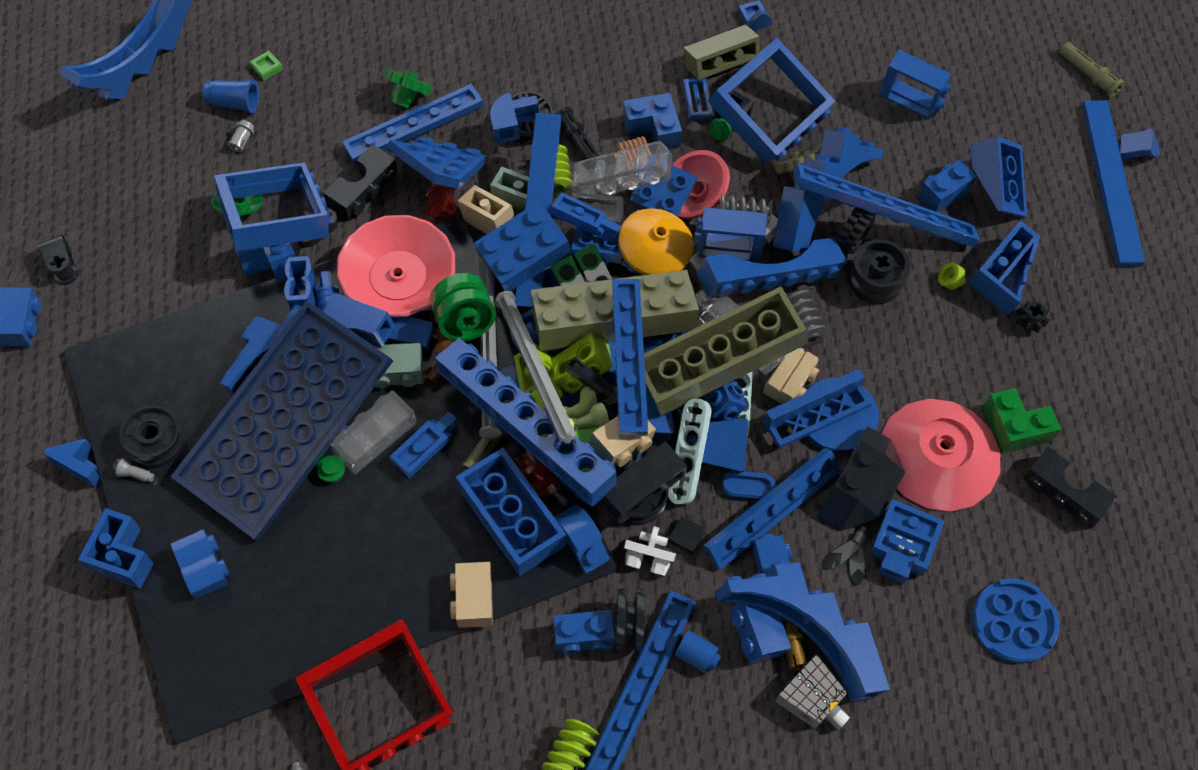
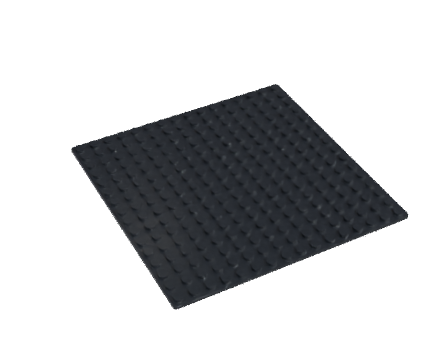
[65,218,616,743]

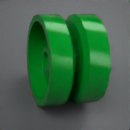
[429,273,496,341]

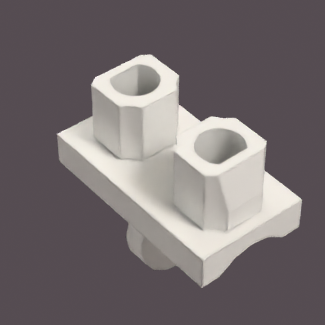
[624,526,676,576]

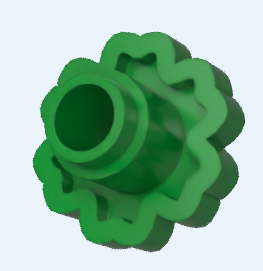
[384,68,433,108]

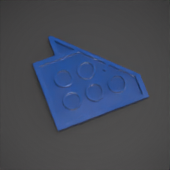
[388,137,487,189]

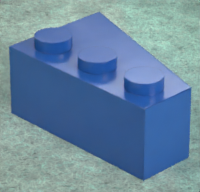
[967,220,1040,314]

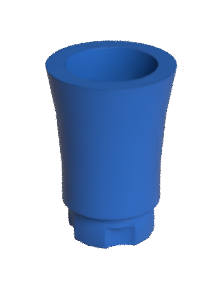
[202,79,260,113]

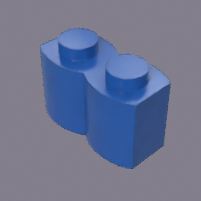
[284,256,316,312]
[171,529,230,599]

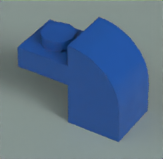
[490,93,539,144]
[554,504,610,574]

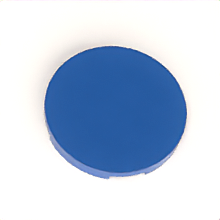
[799,378,879,452]
[972,578,1060,664]

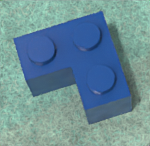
[622,93,682,152]
[231,240,296,284]
[78,508,153,589]

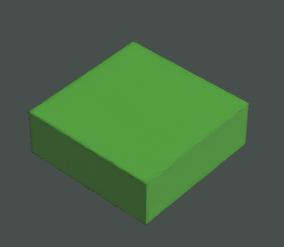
[249,51,283,81]

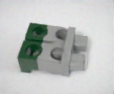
[550,242,612,286]

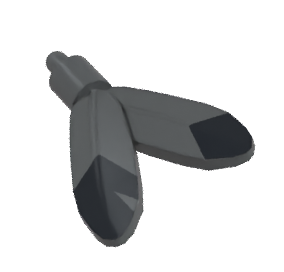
[823,526,867,585]

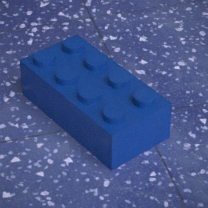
[456,448,566,576]

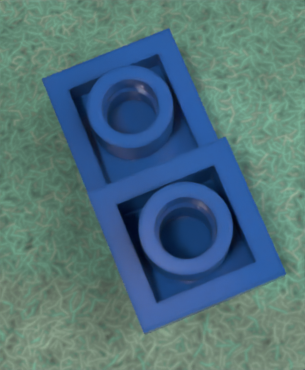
[386,317,435,349]

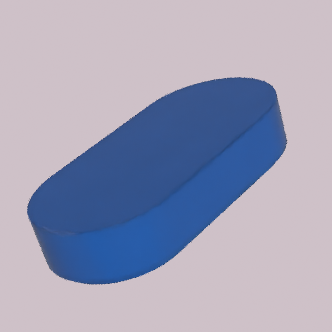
[721,470,777,501]

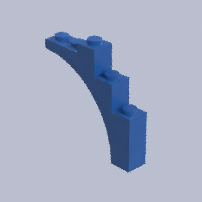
[60,0,192,101]
[773,126,884,252]
[220,293,395,397]
[715,560,890,702]

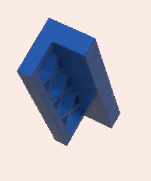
[763,369,872,449]

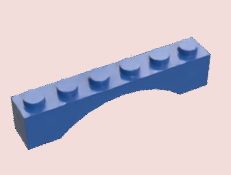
[696,237,847,298]

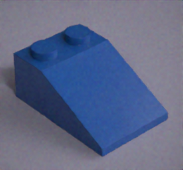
[970,137,1027,218]

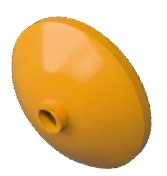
[618,208,694,275]

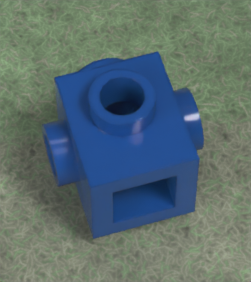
[703,381,748,421]

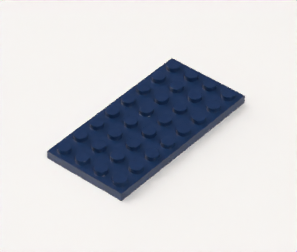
[171,300,393,541]

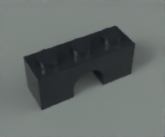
[324,144,398,221]
[1022,447,1118,529]

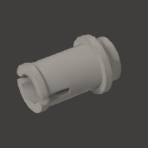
[228,120,254,153]

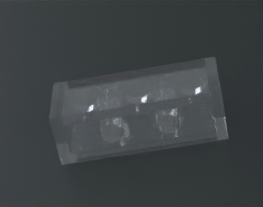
[331,390,417,475]

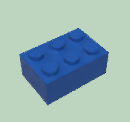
[474,201,571,291]

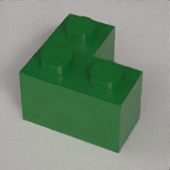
[983,388,1061,454]

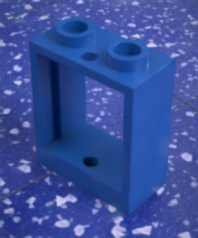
[879,50,951,119]
[694,207,767,263]

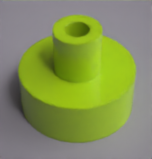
[938,262,966,290]

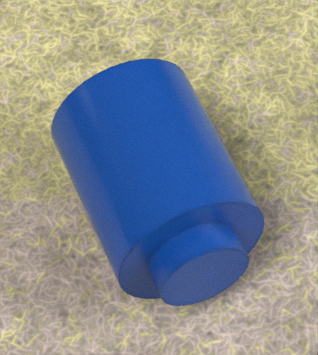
[675,630,721,673]

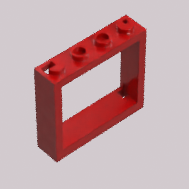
[295,619,454,770]

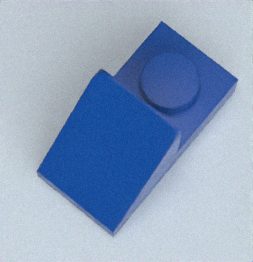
[43,439,101,488]

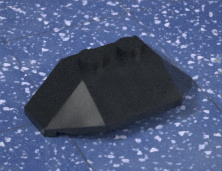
[817,426,905,531]

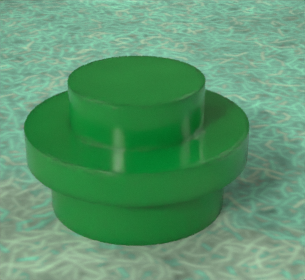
[709,118,732,142]
[317,456,345,483]

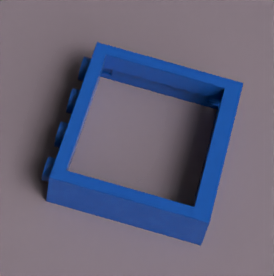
[708,38,835,165]
[214,162,332,252]

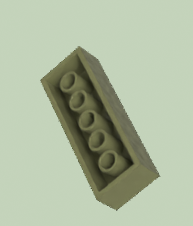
[531,270,699,351]
[644,287,808,416]

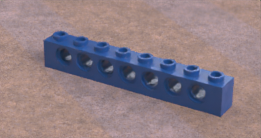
[435,338,616,507]

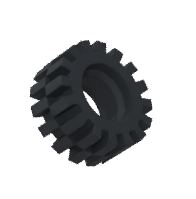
[836,207,876,255]

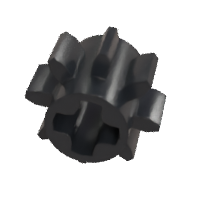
[1016,300,1050,333]

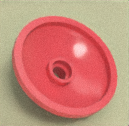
[672,150,730,219]

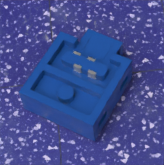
[870,499,945,584]

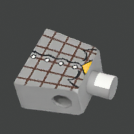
[776,656,850,730]

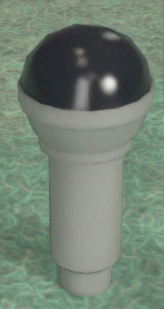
[112,458,155,482]

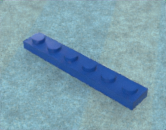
[342,84,483,165]
[612,279,648,436]
[703,448,841,570]

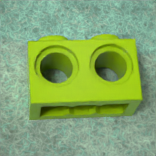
[551,331,613,395]

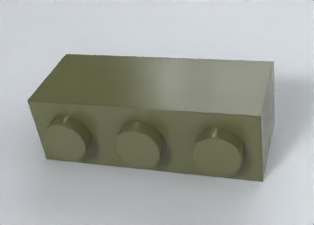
[684,25,760,80]

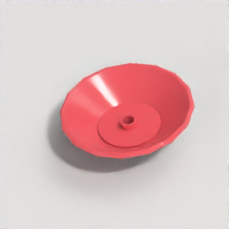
[337,215,455,317]
[881,399,1000,512]

